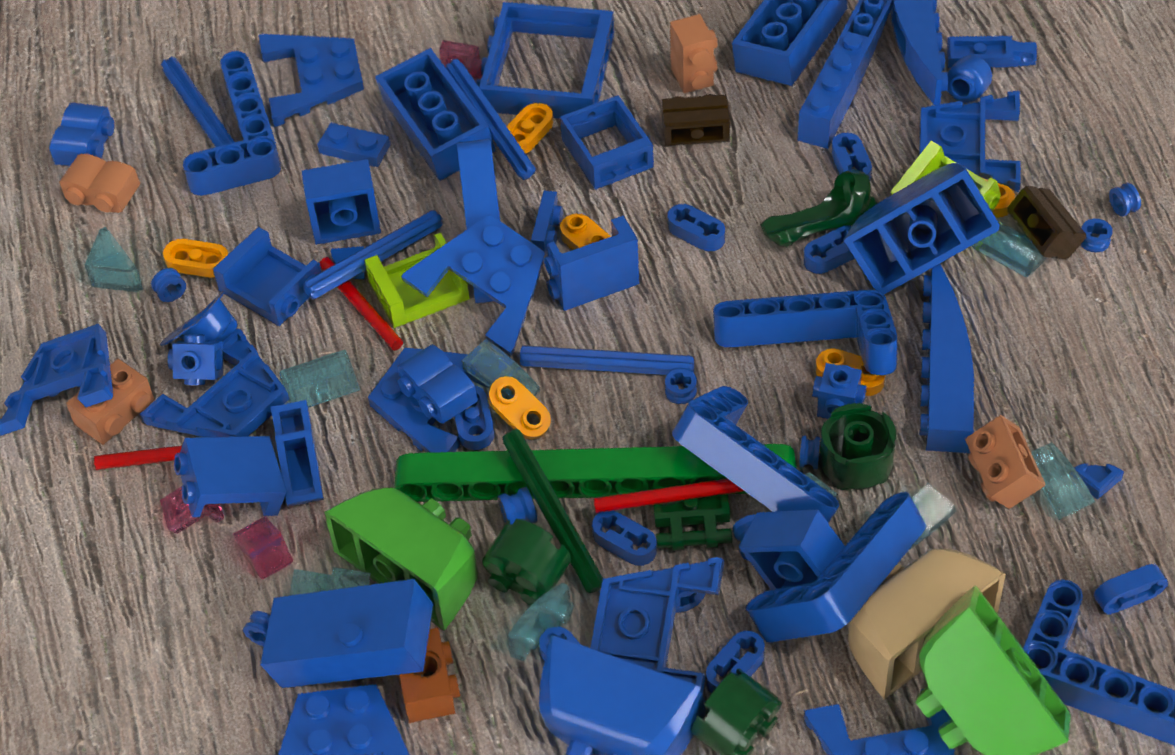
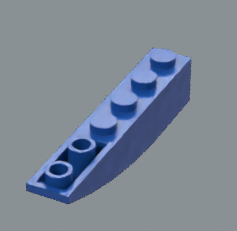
[797,0,893,149]
[890,0,948,105]
[919,264,974,453]

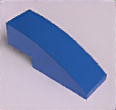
[271,400,324,507]

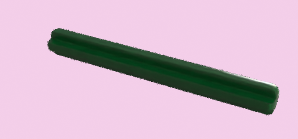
[502,429,604,593]

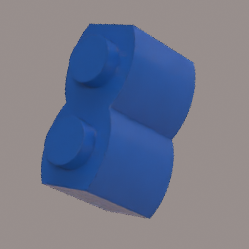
[49,102,115,166]
[397,344,477,424]

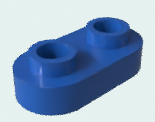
[454,385,494,450]

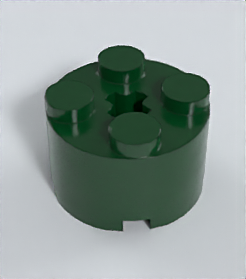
[819,403,896,490]
[482,519,571,608]
[691,668,782,755]

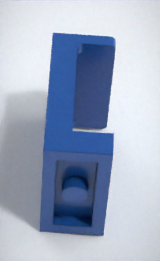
[544,215,639,311]
[213,227,322,326]
[174,436,287,517]

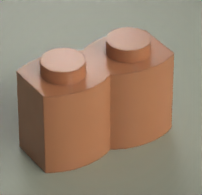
[59,154,140,213]

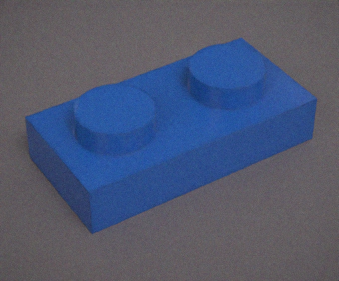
[317,122,391,167]
[531,190,563,264]

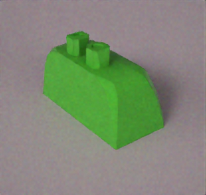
[324,488,478,631]
[916,586,1071,755]

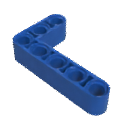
[183,51,281,196]
[457,139,500,304]
[713,290,897,375]
[672,386,840,524]
[746,492,927,642]
[1023,579,1175,746]

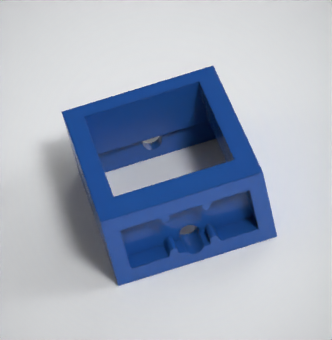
[560,95,654,190]

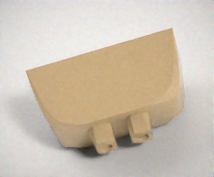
[848,548,1006,699]

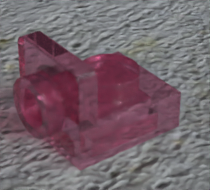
[439,40,482,82]
[160,486,224,534]
[233,516,293,579]

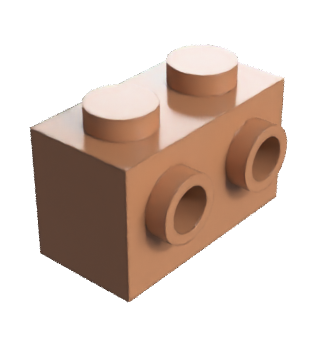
[670,14,717,93]
[66,358,154,445]
[965,415,1046,509]

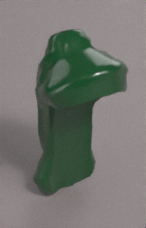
[760,170,877,247]

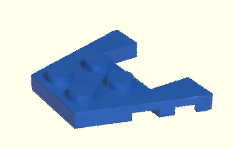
[258,34,364,127]
[919,91,1021,192]
[401,214,546,356]
[0,324,113,436]
[140,328,289,437]
[368,347,513,453]
[590,557,724,694]
[278,684,410,755]
[804,688,955,755]

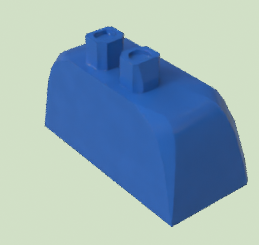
[843,163,1000,294]
[539,635,706,755]

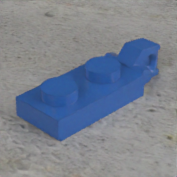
[947,36,1037,68]

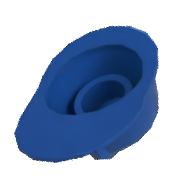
[160,291,238,346]

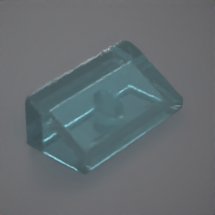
[971,221,1047,277]
[279,350,360,407]

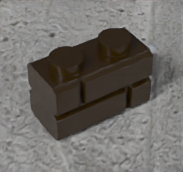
[662,94,730,146]
[1007,185,1087,260]

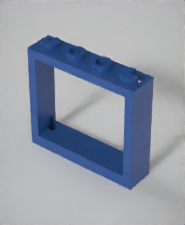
[476,2,615,119]

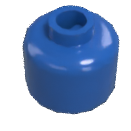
[947,55,992,103]

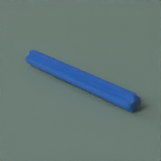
[161,57,235,147]
[446,59,536,180]
[304,210,443,299]
[520,345,694,375]

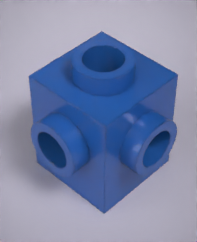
[168,334,223,385]
[812,363,867,419]

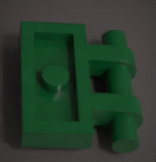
[652,487,732,551]

